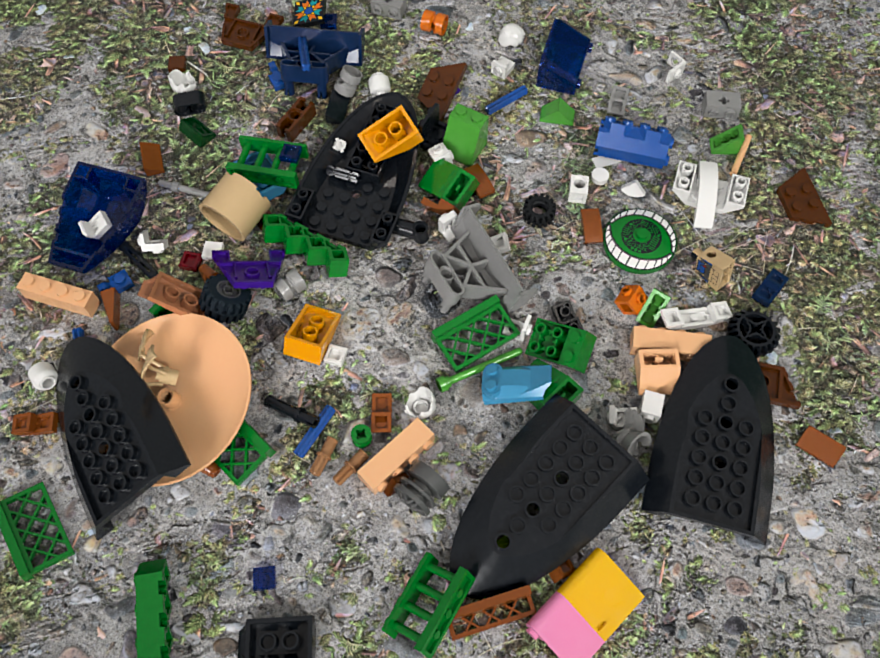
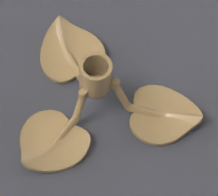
[138,329,180,387]

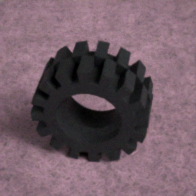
[523,193,556,228]

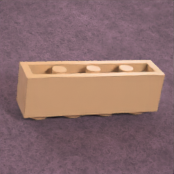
[16,272,101,318]
[629,325,712,362]
[357,417,435,495]

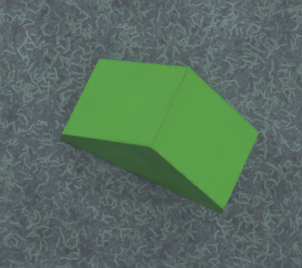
[539,97,575,126]
[709,124,745,155]
[635,288,671,328]

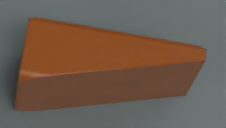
[100,287,120,331]

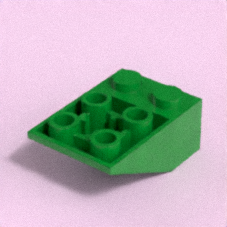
[418,159,480,211]
[525,318,597,374]
[529,358,584,410]

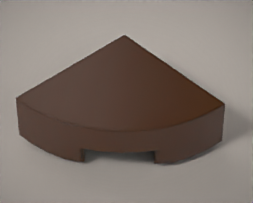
[384,472,409,497]

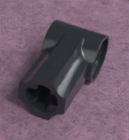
[393,218,430,244]

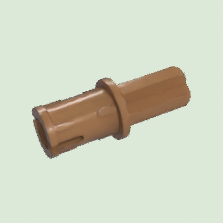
[309,436,338,477]
[333,449,369,486]

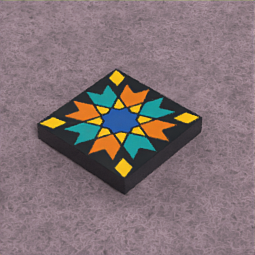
[293,0,327,27]

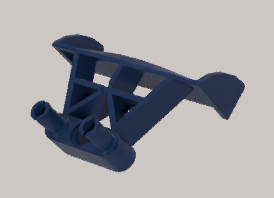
[264,20,365,99]

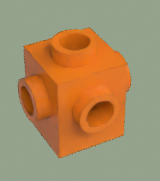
[614,285,648,315]

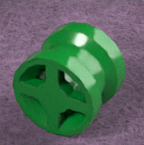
[351,424,372,448]

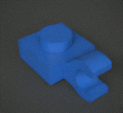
[268,61,284,91]
[97,269,135,294]

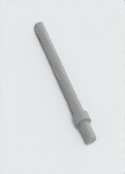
[159,179,209,198]

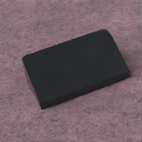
[325,89,350,125]

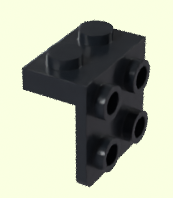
[418,103,447,151]

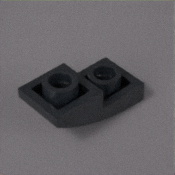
[551,300,584,330]

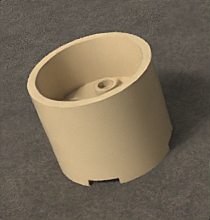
[199,172,271,241]

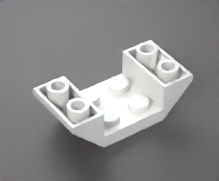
[672,160,751,214]

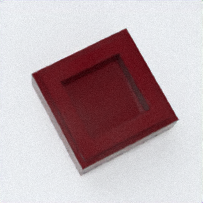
[178,250,203,272]

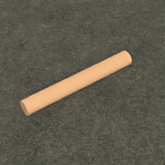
[729,134,752,176]

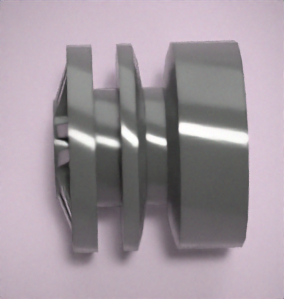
[393,460,450,517]

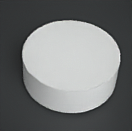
[591,167,609,185]

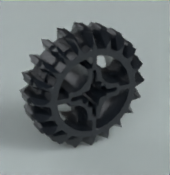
[726,307,781,358]

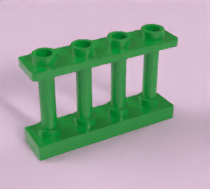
[225,135,309,189]
[382,552,476,658]

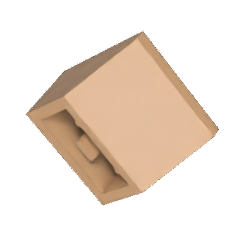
[634,349,681,395]

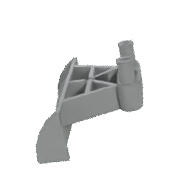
[420,203,538,315]

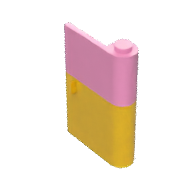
[526,548,645,658]

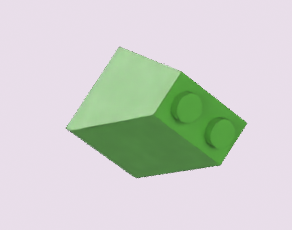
[443,103,489,167]

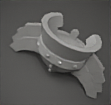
[610,407,652,457]

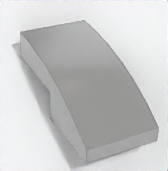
[606,85,630,117]

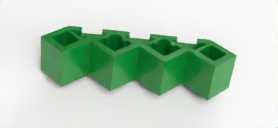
[262,214,349,277]
[134,558,174,658]

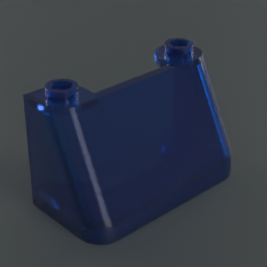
[536,18,593,95]

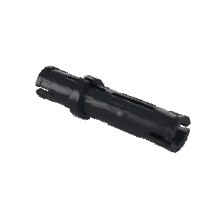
[119,241,159,279]
[264,395,320,428]

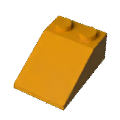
[357,105,424,163]
[283,303,341,365]

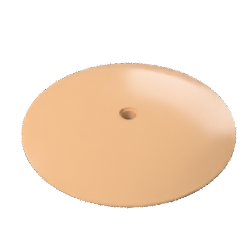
[105,313,252,487]

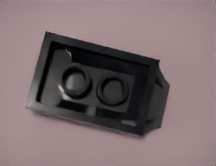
[238,615,316,658]

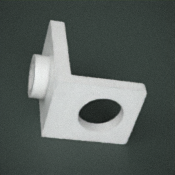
[665,50,686,84]
[502,314,533,342]

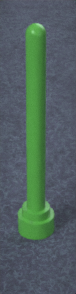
[435,348,522,393]

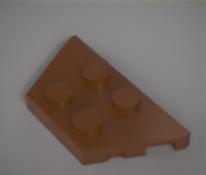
[417,63,468,122]
[776,168,832,228]
[727,362,801,410]

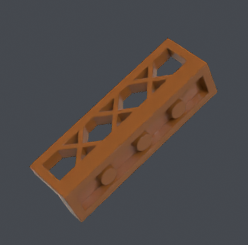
[449,585,536,641]

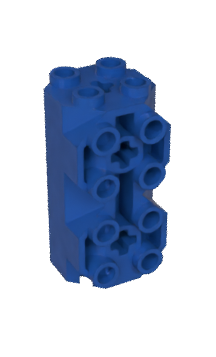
[593,115,674,169]

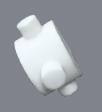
[333,138,347,153]

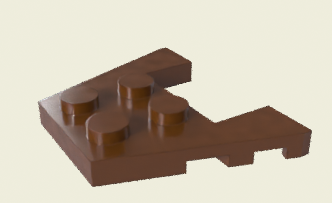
[221,2,284,52]

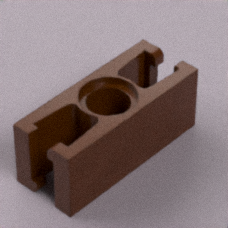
[276,96,316,142]

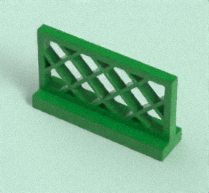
[431,295,521,373]
[215,419,276,486]
[0,482,75,582]

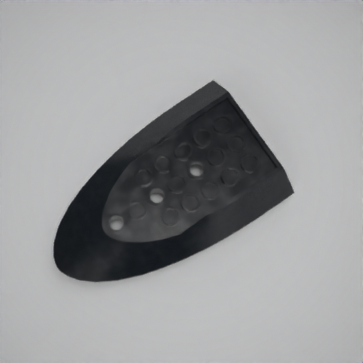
[284,92,418,251]
[640,335,774,545]
[56,337,191,540]
[449,393,650,599]

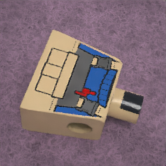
[691,246,735,292]

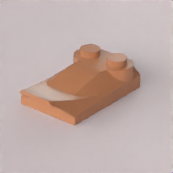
[137,271,206,316]

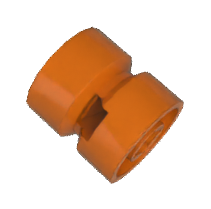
[420,9,449,36]

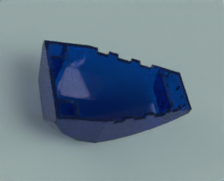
[48,161,147,274]

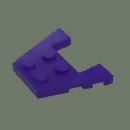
[212,249,285,289]

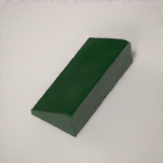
[179,117,216,148]

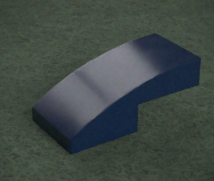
[751,268,790,308]

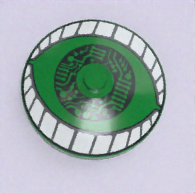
[603,208,677,274]

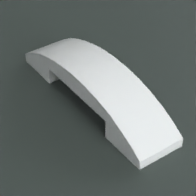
[693,161,718,230]
[660,301,733,330]

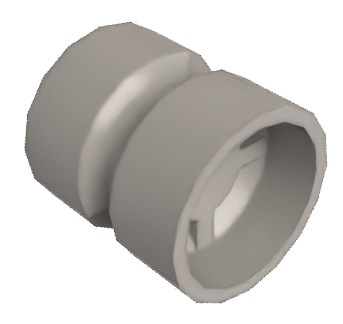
[334,65,363,97]
[273,268,307,303]

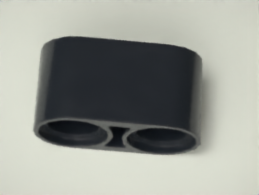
[173,90,206,116]

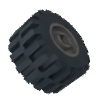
[199,274,252,324]

